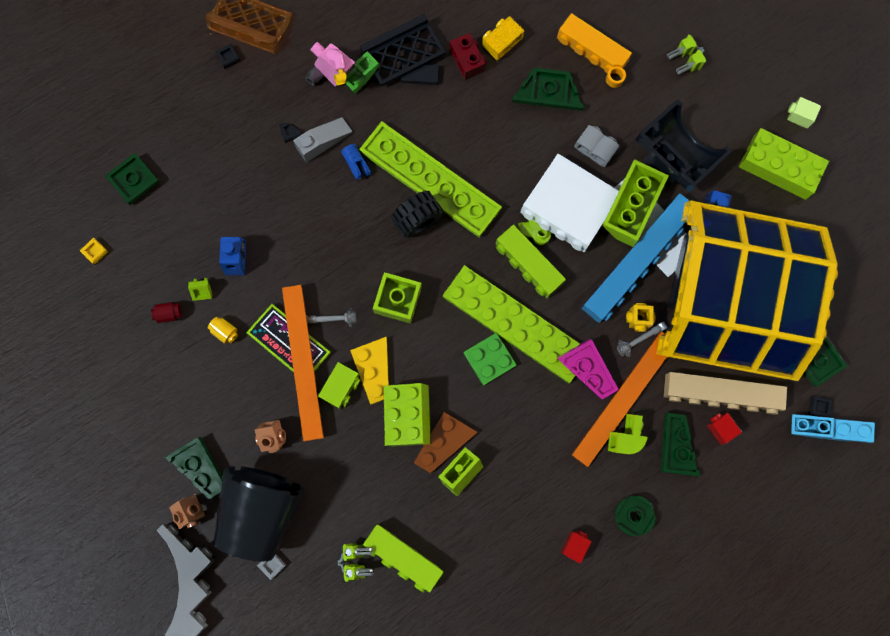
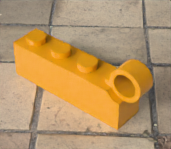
[557,13,632,88]

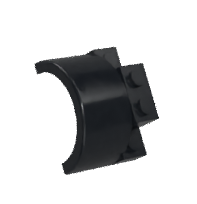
[635,99,732,192]

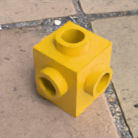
[626,303,656,332]

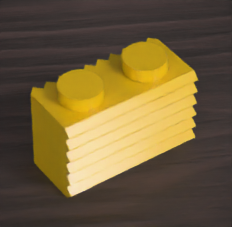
[482,16,524,61]

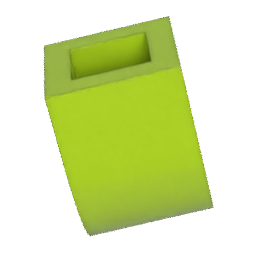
[608,414,647,454]

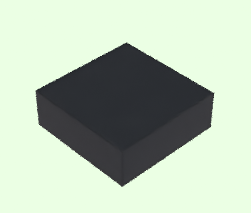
[215,44,241,69]
[808,395,833,418]

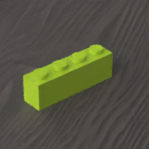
[496,224,566,298]
[363,524,444,593]

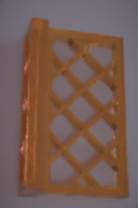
[205,0,292,54]

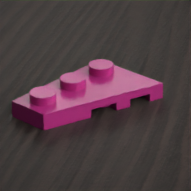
[557,339,619,399]

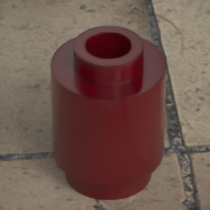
[151,302,182,324]

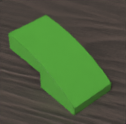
[345,51,379,94]

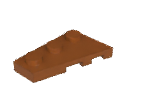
[414,412,478,473]

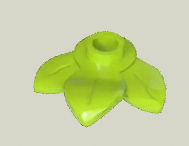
[518,220,552,245]

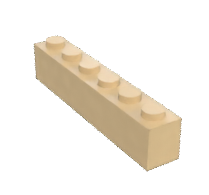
[664,372,787,415]

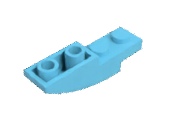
[791,414,875,443]

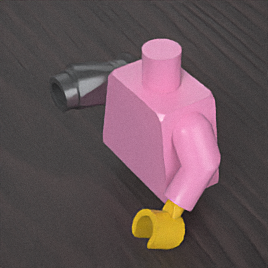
[305,42,355,86]

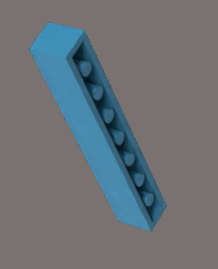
[581,193,689,323]

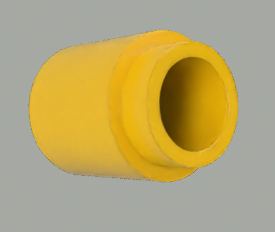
[208,316,238,344]

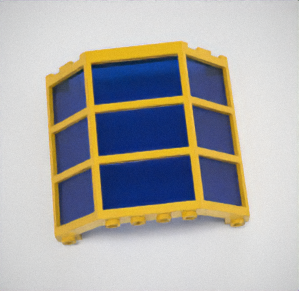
[656,201,838,381]

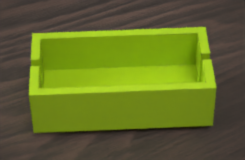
[739,128,829,200]

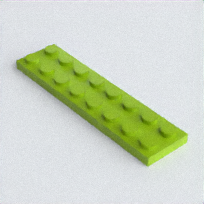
[359,121,502,238]
[443,265,580,384]

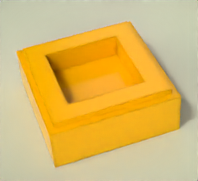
[80,237,108,265]

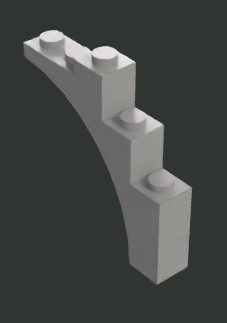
[157,524,215,636]

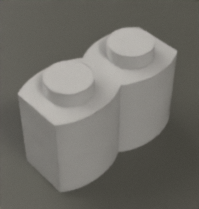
[574,125,619,167]

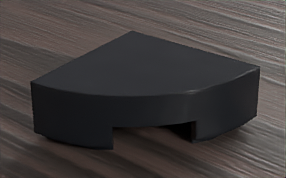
[279,123,302,143]

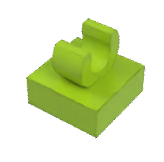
[188,278,212,301]

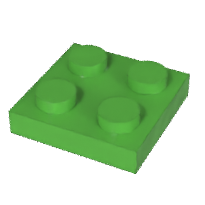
[463,333,517,386]

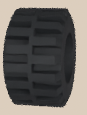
[391,191,443,238]

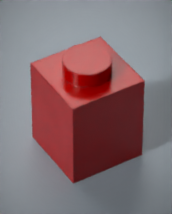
[707,412,742,445]
[560,530,592,564]

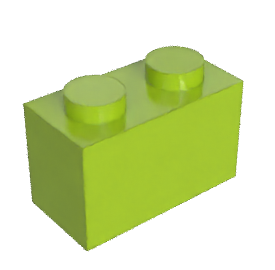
[318,362,361,409]
[439,447,483,496]

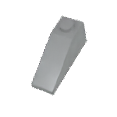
[293,117,353,163]

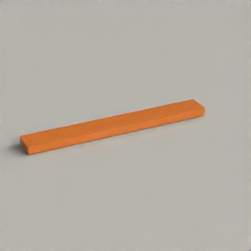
[282,285,324,442]
[572,331,667,467]

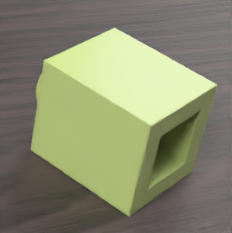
[787,97,821,129]

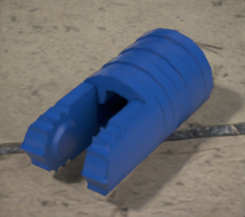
[341,144,371,180]

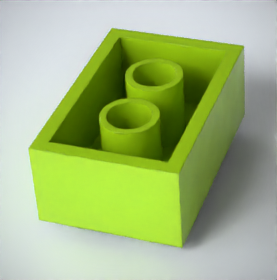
[384,383,431,447]

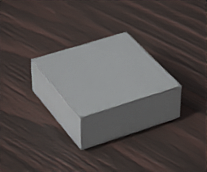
[257,554,286,580]

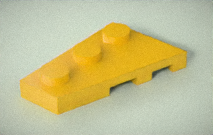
[350,337,389,405]

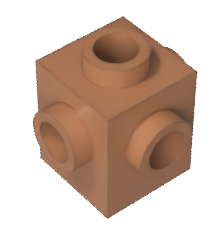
[254,420,286,453]
[169,494,205,529]

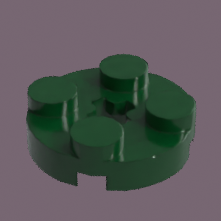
[614,496,656,536]

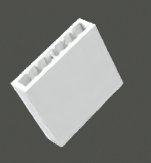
[520,154,619,252]

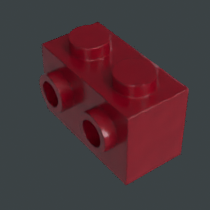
[449,33,487,80]

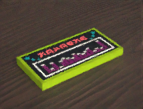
[246,304,331,372]

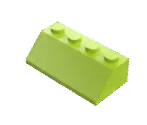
[602,159,669,247]

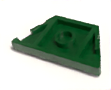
[512,68,584,111]

